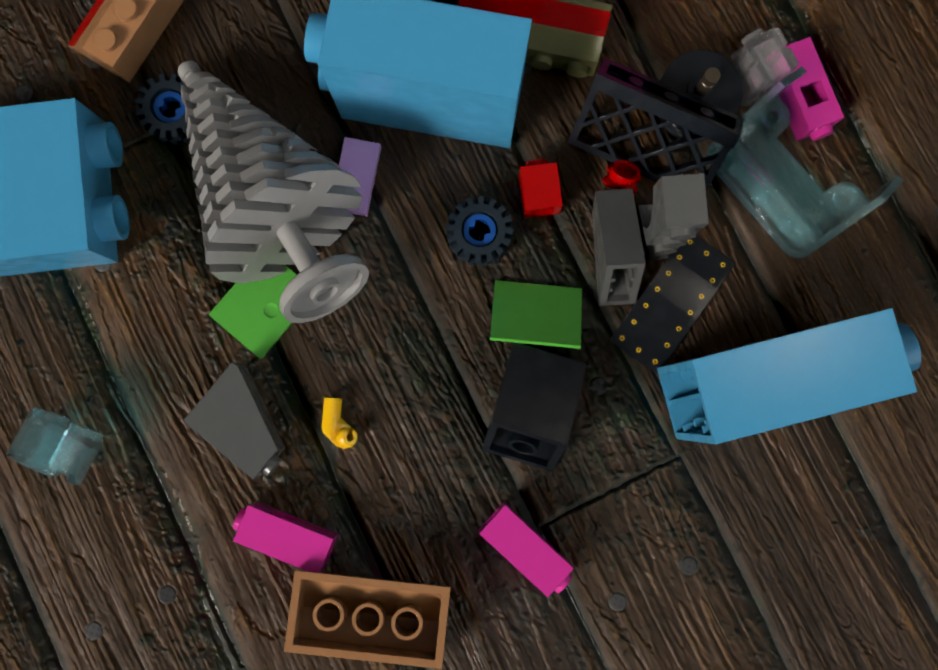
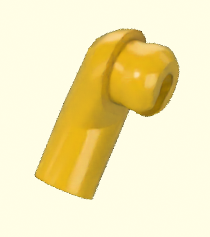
[321,397,358,449]

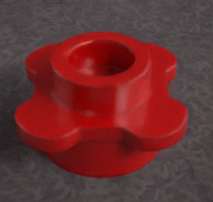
[602,160,641,195]

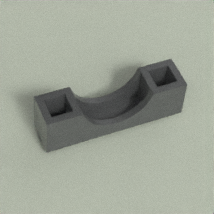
[636,173,709,261]

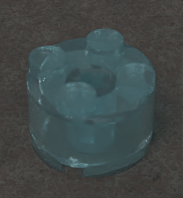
[6,406,104,485]

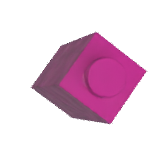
[764,37,844,141]
[233,501,339,573]
[479,501,574,597]

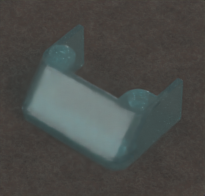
[707,66,903,258]

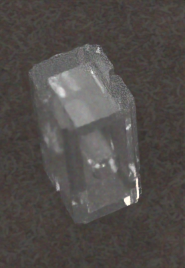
[730,27,799,106]

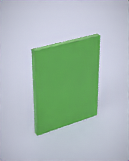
[208,265,297,360]
[490,280,582,349]

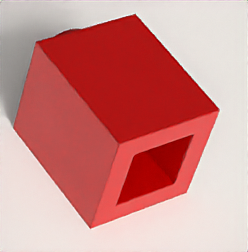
[518,159,563,218]

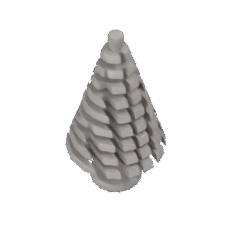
[178,60,369,323]

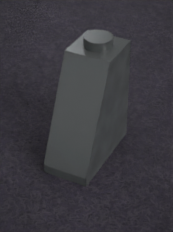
[592,189,646,306]
[183,362,285,479]

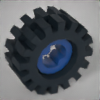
[135,73,191,145]
[446,196,513,267]

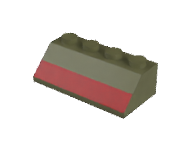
[457,0,612,78]

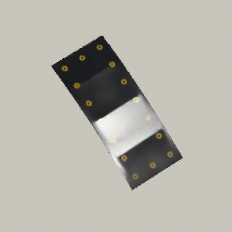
[610,236,735,374]

